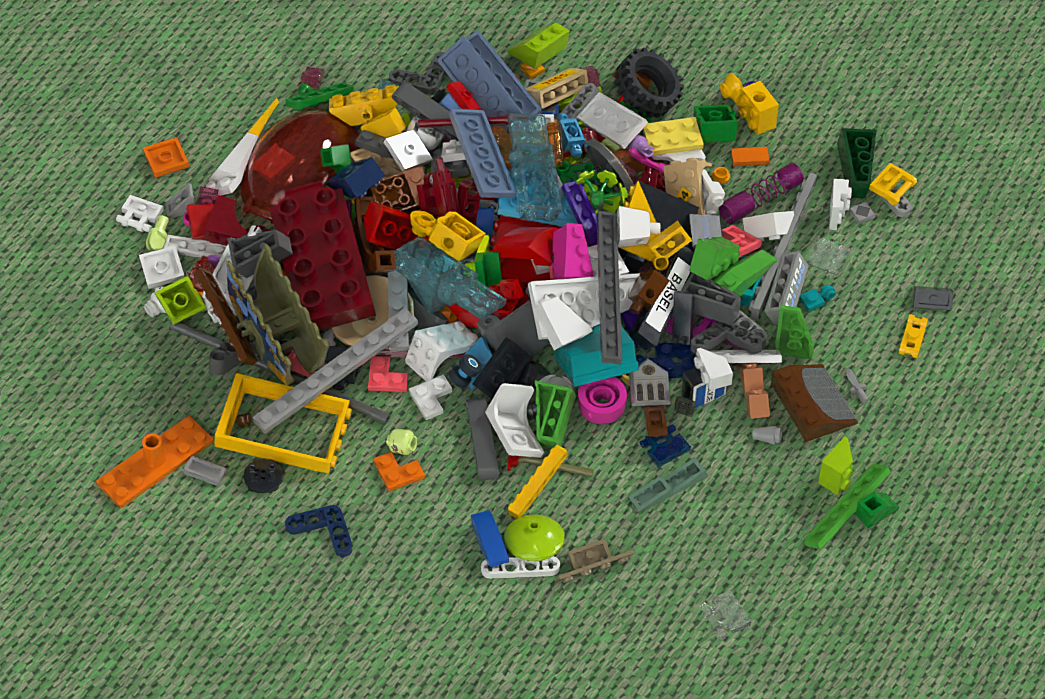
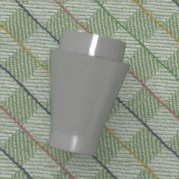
[753,426,782,445]

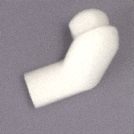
[323,329,336,346]

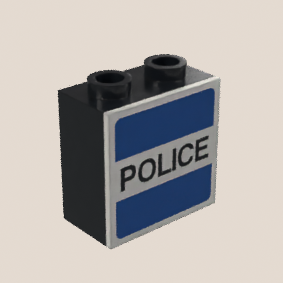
[681,367,726,410]

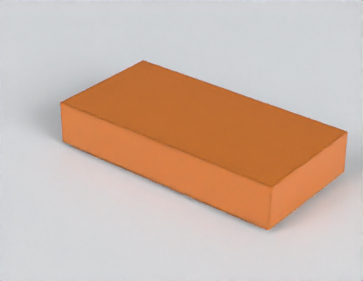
[731,147,770,166]

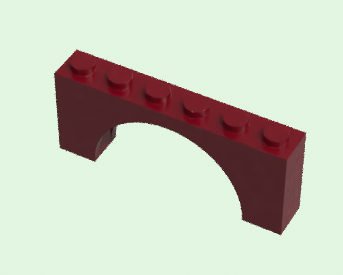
[204,195,283,262]

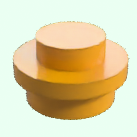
[712,167,730,184]

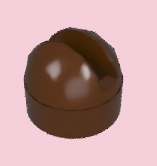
[236,413,252,428]

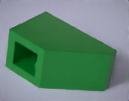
[855,492,899,529]

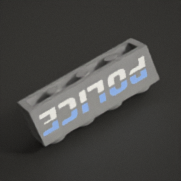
[765,251,809,325]

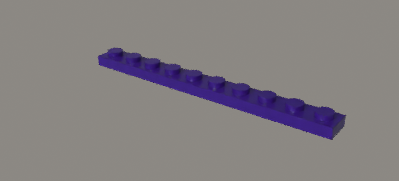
[561,181,641,348]

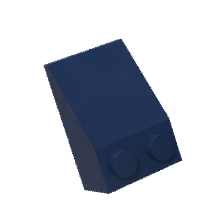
[326,157,385,199]

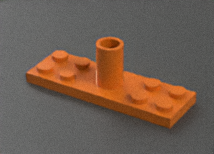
[96,415,214,509]

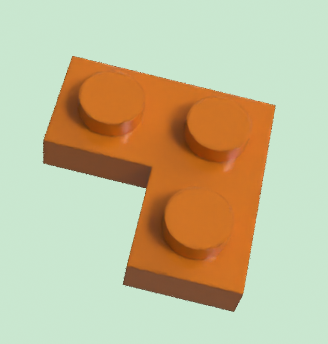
[373,452,425,492]

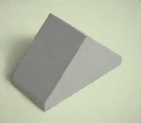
[165,183,195,218]

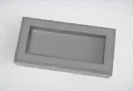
[183,455,227,486]

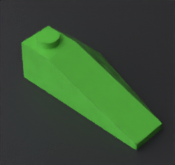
[711,249,777,297]
[775,305,814,359]

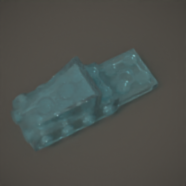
[508,113,562,221]
[394,236,506,320]

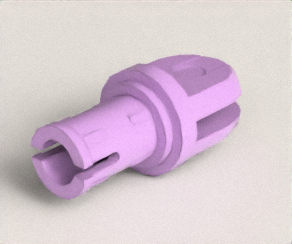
[627,135,654,157]

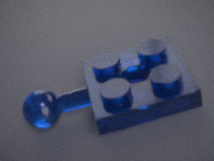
[636,343,696,379]

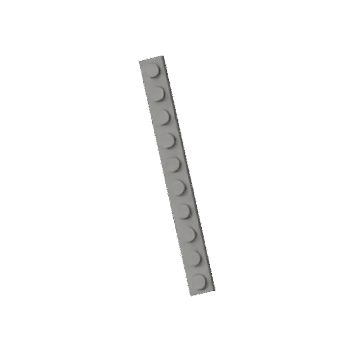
[749,173,817,321]
[253,308,418,434]

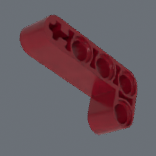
[457,178,495,225]

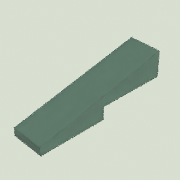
[628,457,708,513]

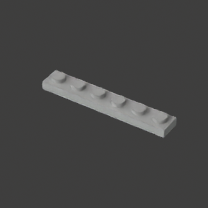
[388,250,410,352]

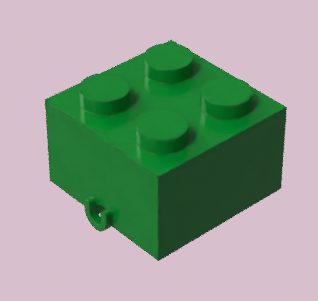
[693,104,737,144]

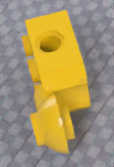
[720,73,779,135]
[410,211,486,262]

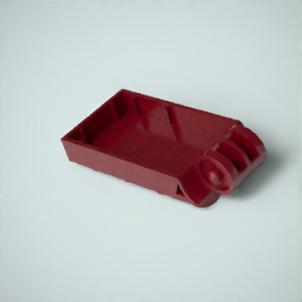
[269,180,376,331]

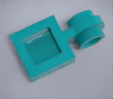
[799,285,836,312]

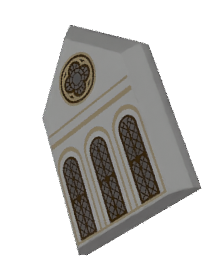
[629,358,671,406]

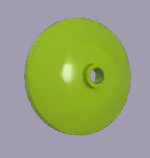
[504,514,564,561]

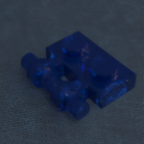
[640,424,691,468]

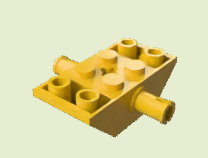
[329,85,399,126]

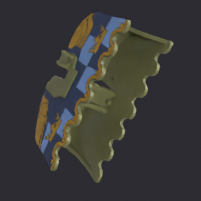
[226,244,329,385]

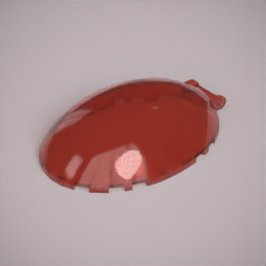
[240,108,360,225]

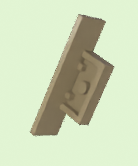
[555,539,635,583]

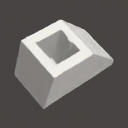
[694,348,733,390]

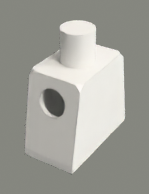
[617,207,660,247]

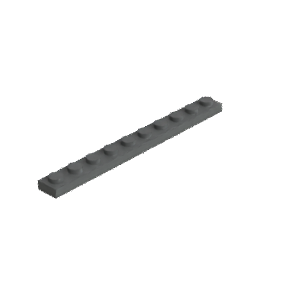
[596,211,622,365]

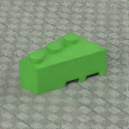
[689,236,740,281]
[535,380,576,448]

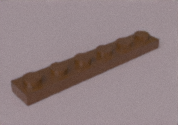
[195,268,258,366]

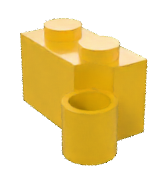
[647,220,692,270]

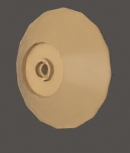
[331,275,414,347]

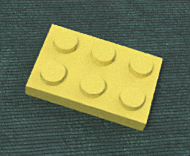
[642,117,704,156]

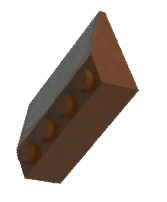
[771,364,858,442]

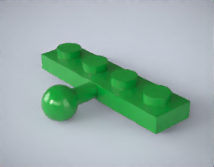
[285,82,354,111]

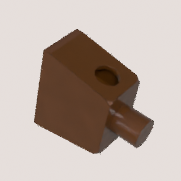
[628,269,670,314]

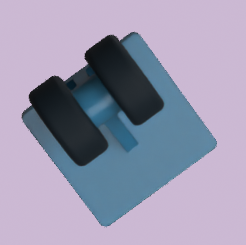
[448,337,492,389]

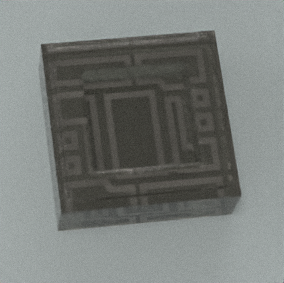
[674,396,696,417]

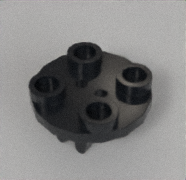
[243,458,283,493]

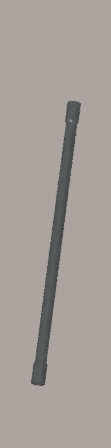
[169,322,391,425]

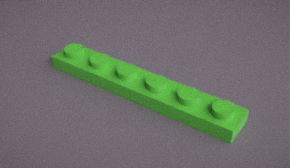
[803,463,891,550]

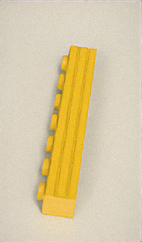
[508,445,568,519]

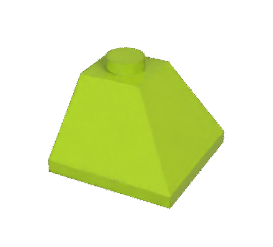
[154,276,207,325]

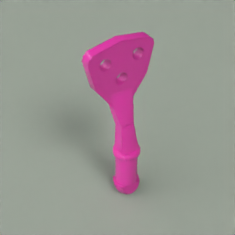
[628,148,668,173]

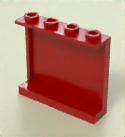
[489,215,561,287]

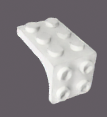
[405,321,479,381]
[485,383,544,458]

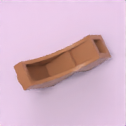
[736,363,770,419]

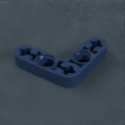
[285,505,352,557]

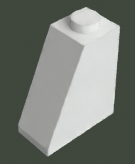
[533,296,593,350]

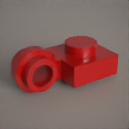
[487,278,524,300]

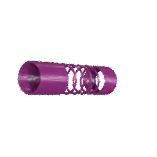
[719,163,804,224]

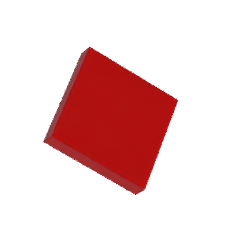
[186,204,214,239]

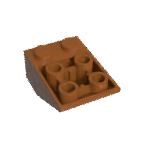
[370,166,425,213]

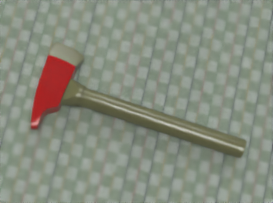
[508,455,594,477]

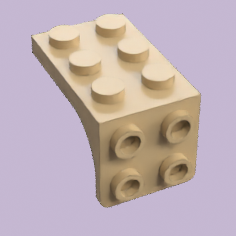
[663,158,712,215]

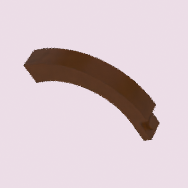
[354,197,396,273]

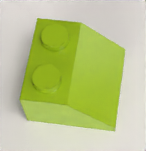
[818,436,853,495]

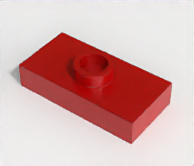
[446,82,481,110]

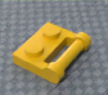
[869,163,917,206]

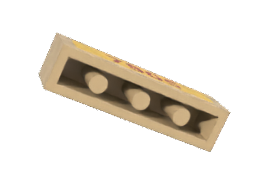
[526,68,588,109]

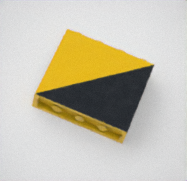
[619,181,699,265]

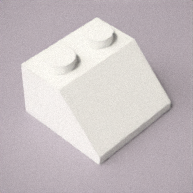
[743,211,794,242]

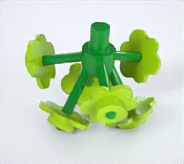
[576,170,628,215]

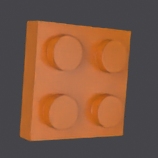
[143,137,189,178]

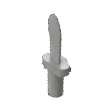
[846,369,869,404]

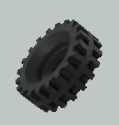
[614,48,684,118]

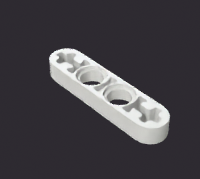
[481,556,560,579]

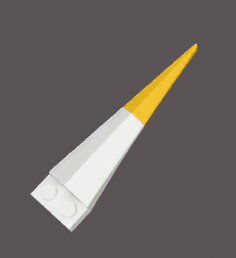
[201,98,279,199]

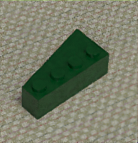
[837,128,877,198]

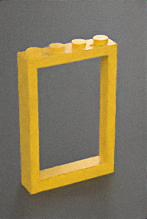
[214,373,352,473]

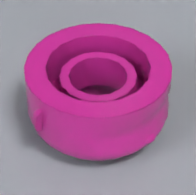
[578,377,627,424]

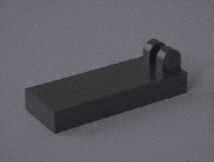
[672,291,695,345]

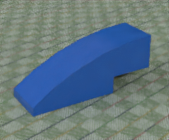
[471,510,509,567]

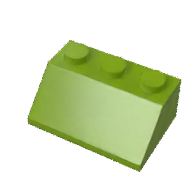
[507,23,570,69]

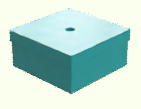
[554,324,639,387]

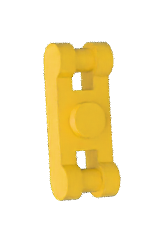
[899,314,928,358]

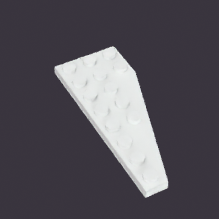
[528,272,661,340]

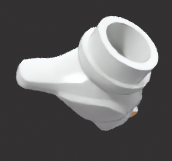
[144,287,166,318]

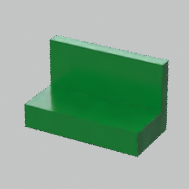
[475,251,502,295]

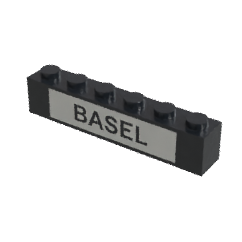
[629,246,694,351]

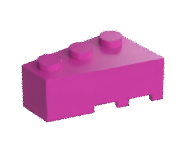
[551,223,594,280]

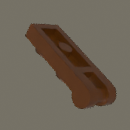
[643,405,667,437]

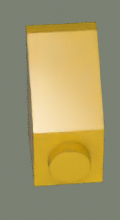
[360,107,406,138]

